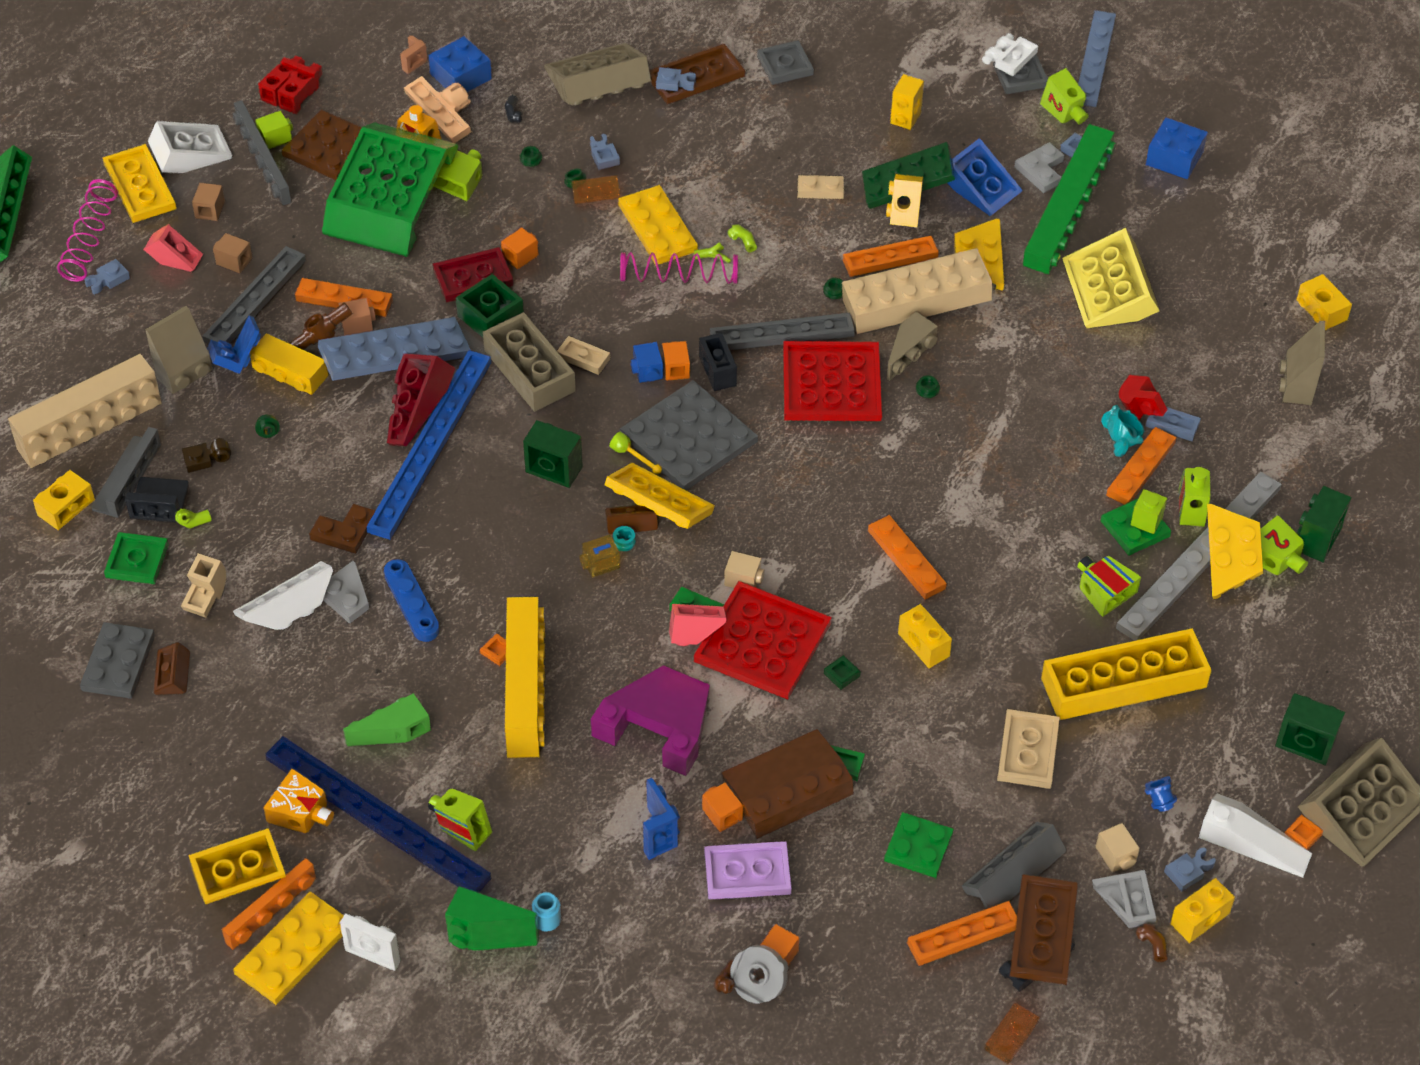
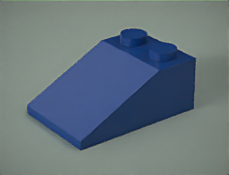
[948,138,1023,216]

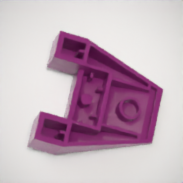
[591,666,710,776]

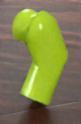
[728,225,757,252]
[175,509,212,529]

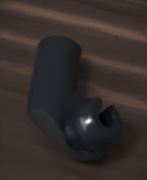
[504,95,522,123]

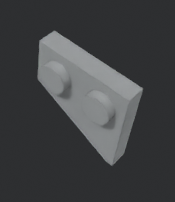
[323,561,369,623]
[1092,870,1157,928]

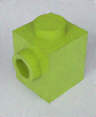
[255,111,293,149]
[1131,489,1167,534]

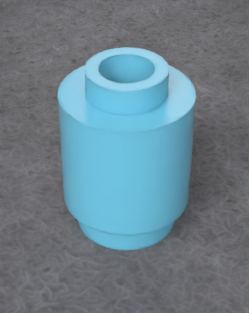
[532,892,561,931]

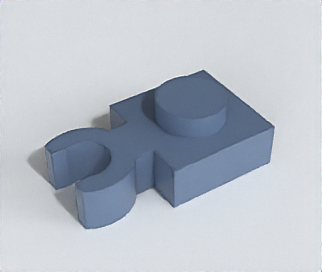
[656,67,696,91]
[590,134,620,170]
[84,259,130,294]
[1164,848,1216,891]

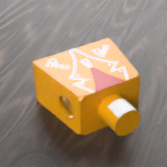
[397,105,441,140]
[263,769,334,833]

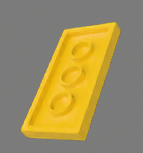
[103,144,177,223]
[618,185,698,265]
[605,463,715,529]
[233,891,344,1005]

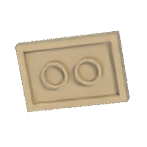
[997,709,1060,789]

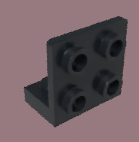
[125,477,189,522]

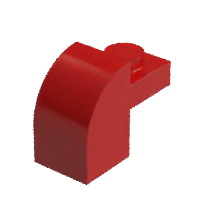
[1119,375,1168,420]

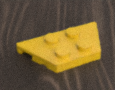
[954,219,1004,290]
[1207,504,1263,599]

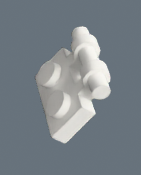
[982,33,1038,76]

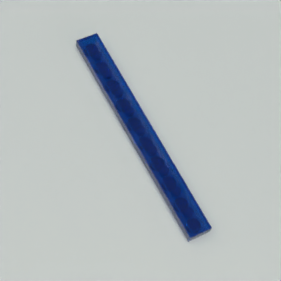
[265,736,492,893]

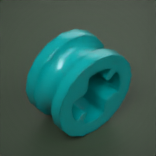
[613,526,635,551]

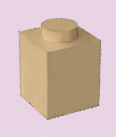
[724,551,765,588]
[1096,823,1140,873]

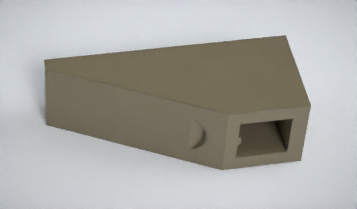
[887,312,938,381]

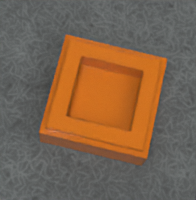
[480,633,506,666]
[1285,815,1323,850]

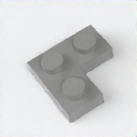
[1014,142,1064,193]

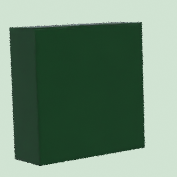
[824,655,861,690]

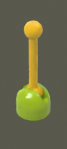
[609,431,662,474]

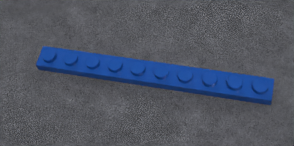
[367,350,491,540]

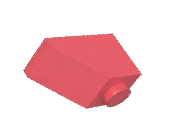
[143,224,203,272]
[669,604,726,646]

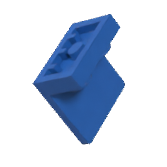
[207,315,261,374]
[643,777,680,860]

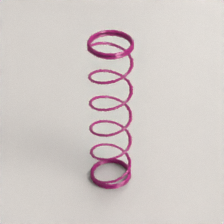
[57,179,118,282]
[620,252,738,284]

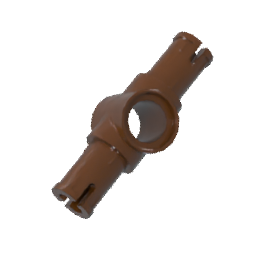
[289,302,353,350]

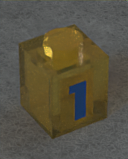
[579,535,620,577]

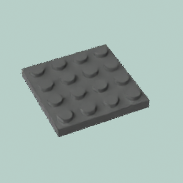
[620,380,758,491]

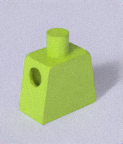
[433,149,482,201]

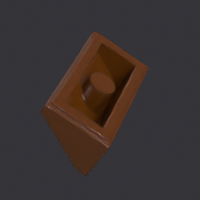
[605,505,658,534]
[153,642,190,695]

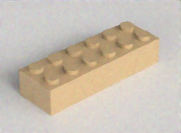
[842,248,992,334]
[8,354,162,468]

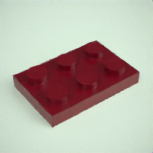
[432,247,514,302]

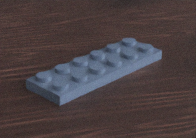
[318,317,471,381]

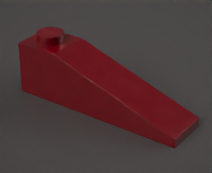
[387,354,456,447]

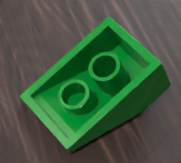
[445,886,539,951]

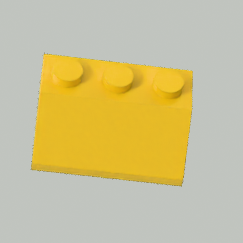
[189,828,286,904]

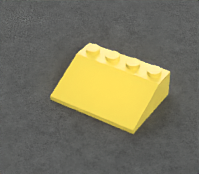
[1062,228,1160,328]

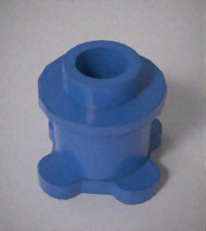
[1145,776,1177,812]

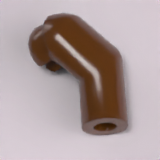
[1136,923,1168,962]
[714,960,734,994]

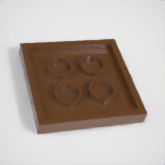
[282,110,362,180]

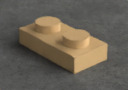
[798,175,844,199]
[557,336,610,375]

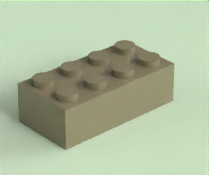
[483,312,576,412]

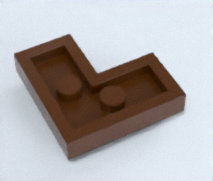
[309,504,376,554]

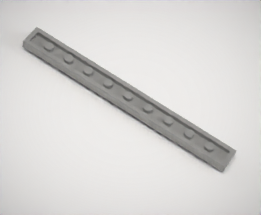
[1116,472,1281,641]

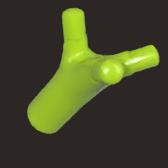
[694,242,731,263]

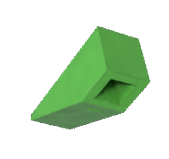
[343,693,431,746]

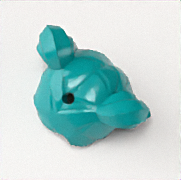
[1101,405,1144,457]

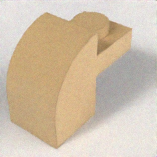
[181,553,226,618]

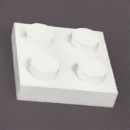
[340,914,400,971]

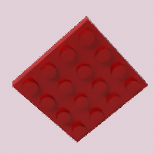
[783,341,882,421]
[694,581,832,700]

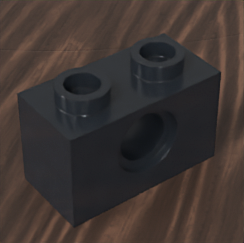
[699,333,737,391]

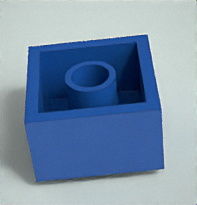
[429,36,492,92]
[1146,118,1208,180]

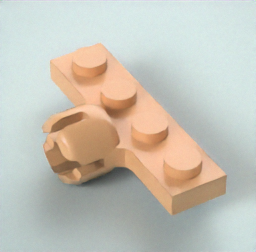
[404,76,471,143]

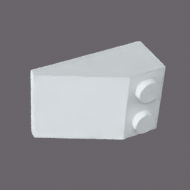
[148,121,232,173]

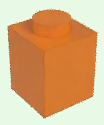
[501,227,538,269]
[662,341,690,381]
[702,783,743,832]
[761,924,799,965]

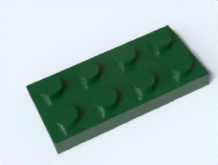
[862,142,955,209]

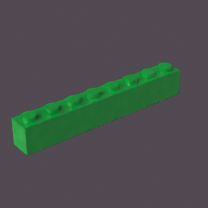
[1023,124,1116,274]

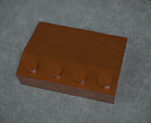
[721,729,854,839]

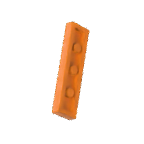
[843,236,939,277]
[295,278,393,317]
[1106,427,1177,505]
[868,515,947,600]
[222,858,316,950]
[907,901,1017,966]

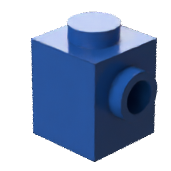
[631,342,663,383]

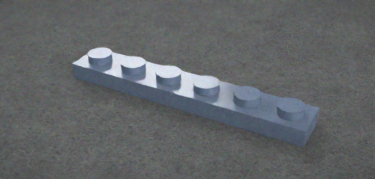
[1078,10,1116,107]

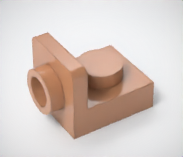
[400,35,427,74]

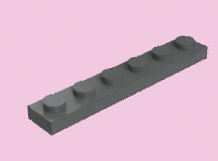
[232,100,291,206]
[202,246,306,344]
[710,313,854,350]

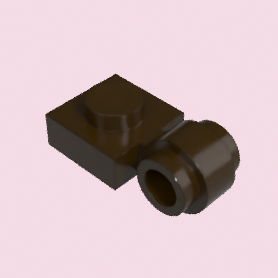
[182,438,231,473]

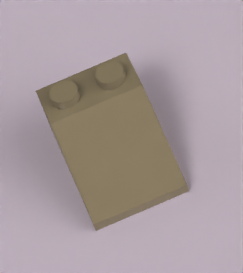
[145,306,212,394]
[1279,321,1325,405]

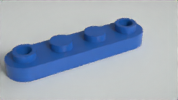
[384,559,439,642]

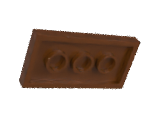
[649,43,745,104]
[1010,874,1078,985]

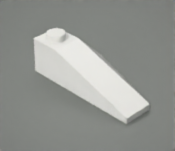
[1199,793,1312,878]

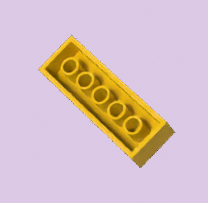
[505,597,545,758]
[1041,628,1211,720]

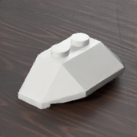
[233,561,333,630]

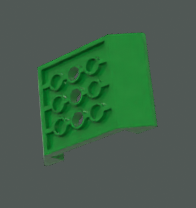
[322,122,459,257]

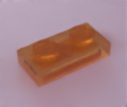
[571,175,620,204]
[984,1003,1039,1065]

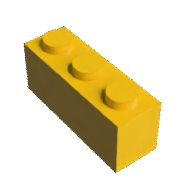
[250,333,328,395]

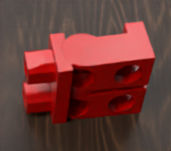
[258,56,322,114]

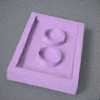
[704,841,791,900]

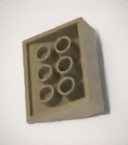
[544,43,651,105]
[1297,737,1420,867]

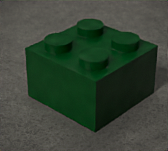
[456,274,524,338]
[523,420,583,488]
[1297,486,1352,563]
[1275,693,1345,766]

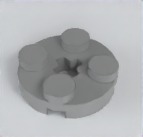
[730,945,788,1003]

